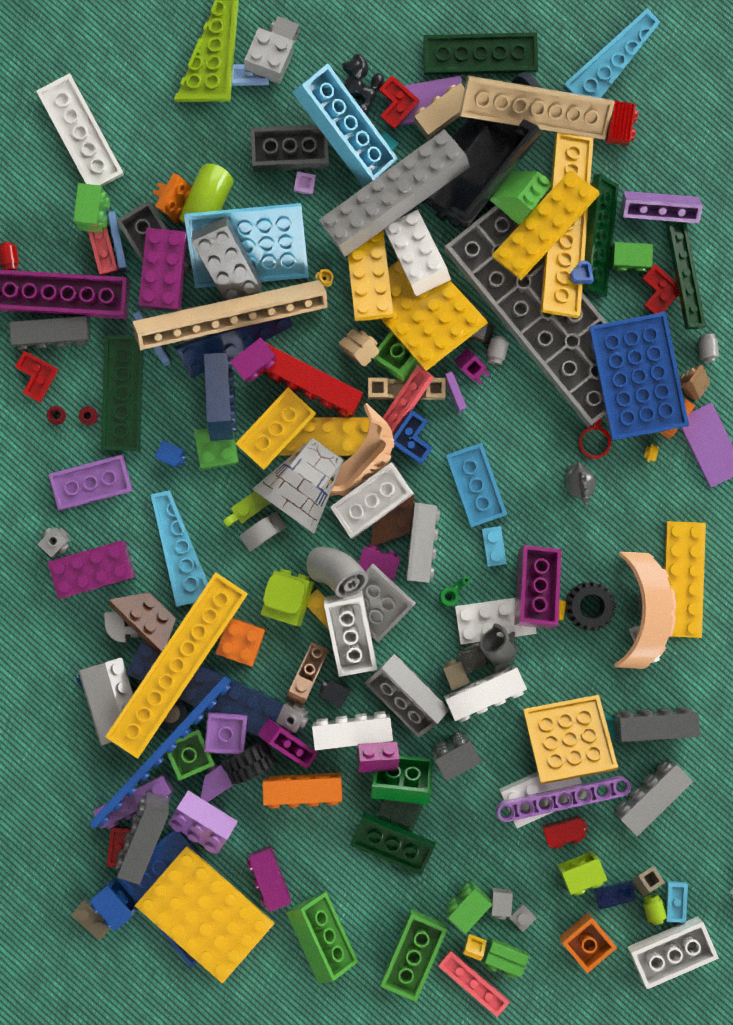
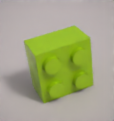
[557,851,608,896]

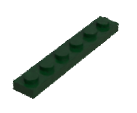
[665,221,706,330]

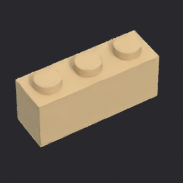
[414,83,465,140]

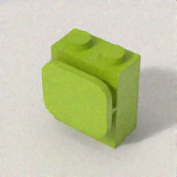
[261,568,314,626]

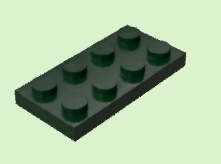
[350,813,436,875]

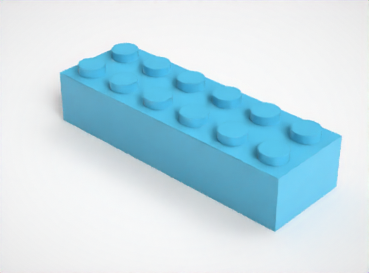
[292,64,398,186]

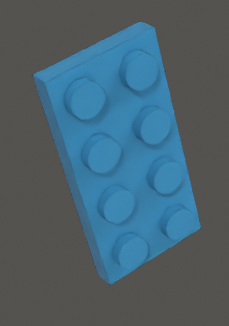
[445,443,507,527]

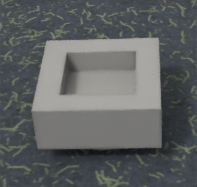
[509,903,537,932]

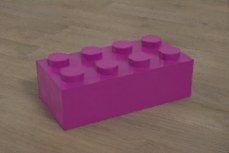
[138,228,188,312]
[48,540,136,599]
[514,545,562,629]

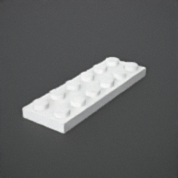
[37,73,124,186]

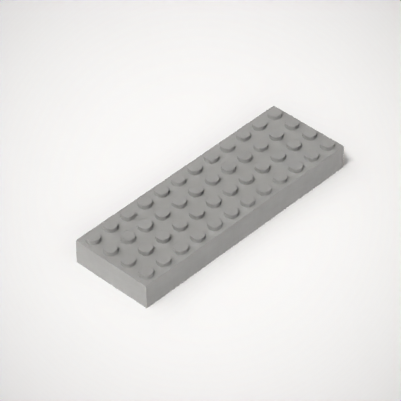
[444,206,607,427]

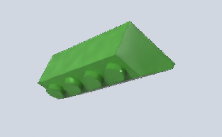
[286,892,358,984]

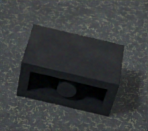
[319,677,351,708]

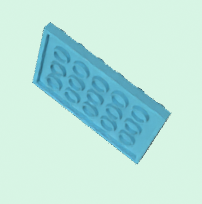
[184,203,309,288]

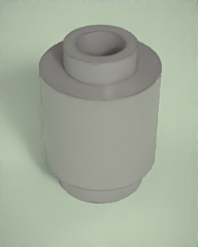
[698,334,719,363]
[486,336,509,365]

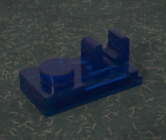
[594,880,636,910]

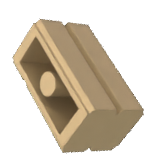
[339,329,379,367]

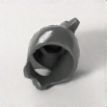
[564,461,596,505]
[480,623,519,673]

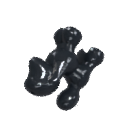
[342,54,384,116]

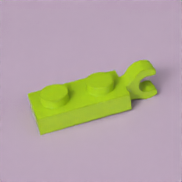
[223,491,271,527]

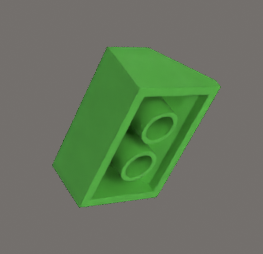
[490,171,551,225]

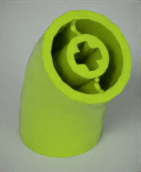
[179,164,234,223]

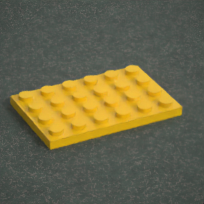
[381,260,487,371]
[135,845,274,983]

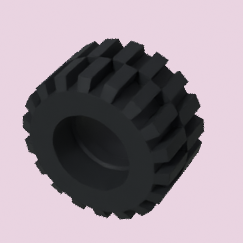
[565,582,616,631]
[222,741,276,784]

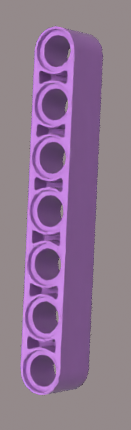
[496,776,631,822]

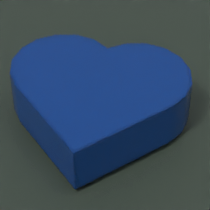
[569,260,594,284]

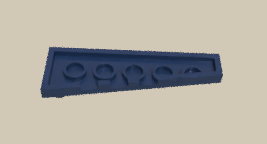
[174,317,293,378]

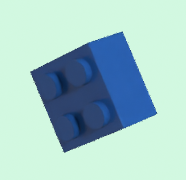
[90,877,138,931]

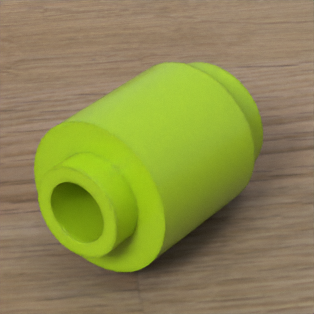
[643,894,667,925]

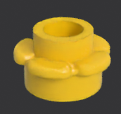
[315,269,334,287]
[644,444,659,462]

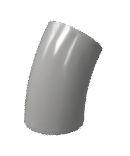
[306,546,368,598]

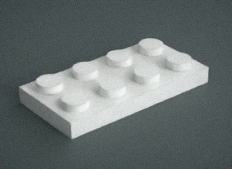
[330,462,414,539]
[455,598,537,644]

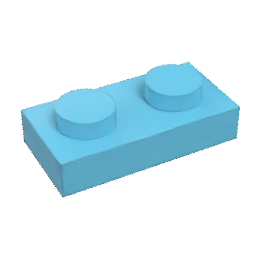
[481,526,507,567]
[665,881,688,923]

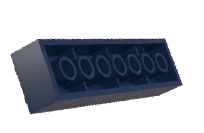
[126,639,284,738]

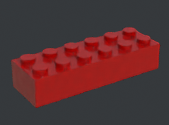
[259,343,363,418]

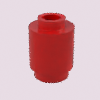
[0,242,20,270]

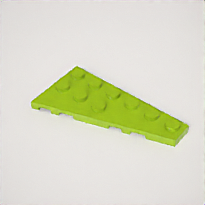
[174,0,239,102]

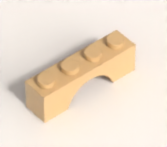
[368,378,446,400]

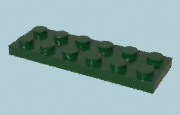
[423,32,538,75]
[582,174,619,297]
[101,335,144,451]

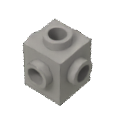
[38,527,71,558]
[276,701,309,733]

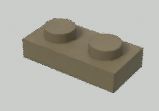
[71,899,110,940]

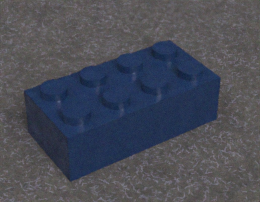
[204,353,237,441]

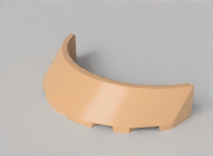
[329,403,394,497]
[614,552,676,669]

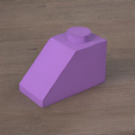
[201,763,234,802]

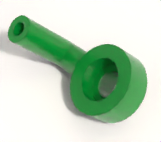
[439,577,470,607]

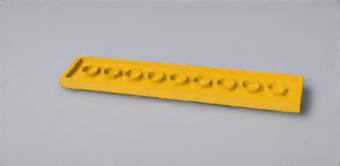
[540,132,594,319]
[105,572,248,759]

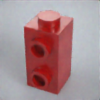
[541,815,588,849]

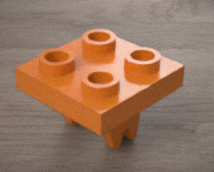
[153,173,191,225]

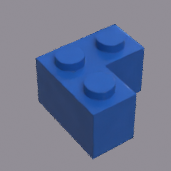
[393,410,432,465]

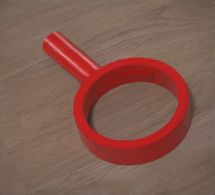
[578,418,611,459]

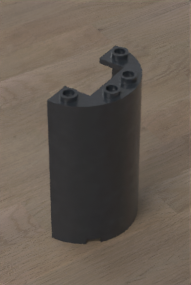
[421,118,541,229]

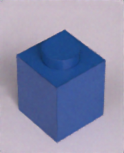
[155,440,187,468]

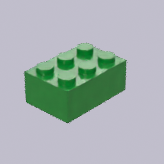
[371,755,433,805]

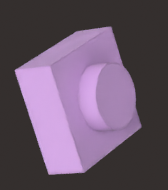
[294,172,316,195]

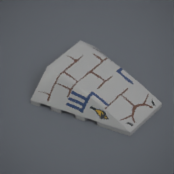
[252,438,344,534]

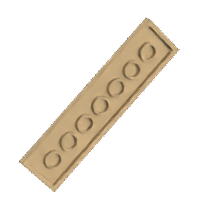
[459,76,615,140]

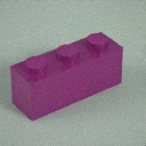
[258,719,318,769]
[247,845,292,912]

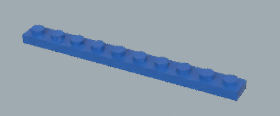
[89,676,232,828]

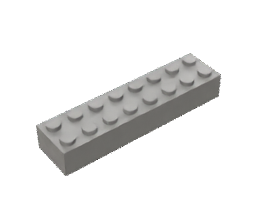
[319,129,470,257]

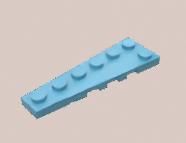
[564,8,660,98]
[151,490,208,607]

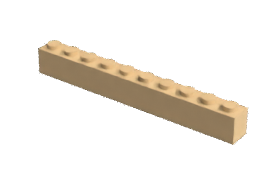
[132,280,328,350]

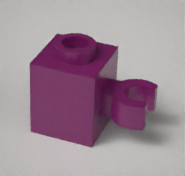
[453,348,490,384]

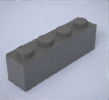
[9,316,91,350]

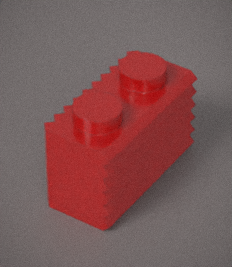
[605,100,638,146]

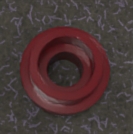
[47,406,66,425]
[79,406,98,426]

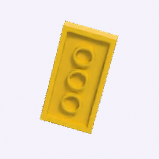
[235,387,316,470]

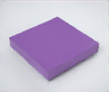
[444,372,467,414]
[204,712,247,755]

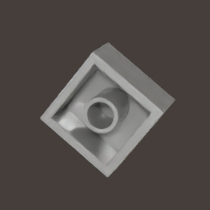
[244,27,294,84]

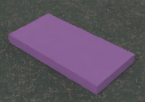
[388,76,462,127]
[681,403,733,488]
[48,454,133,511]

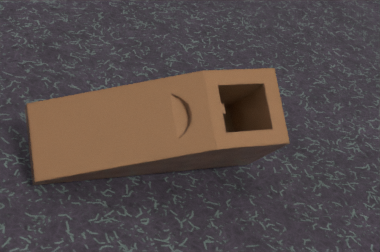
[680,365,710,401]
[286,642,329,706]

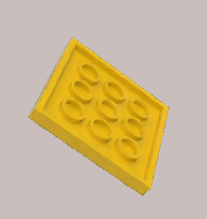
[523,695,618,785]

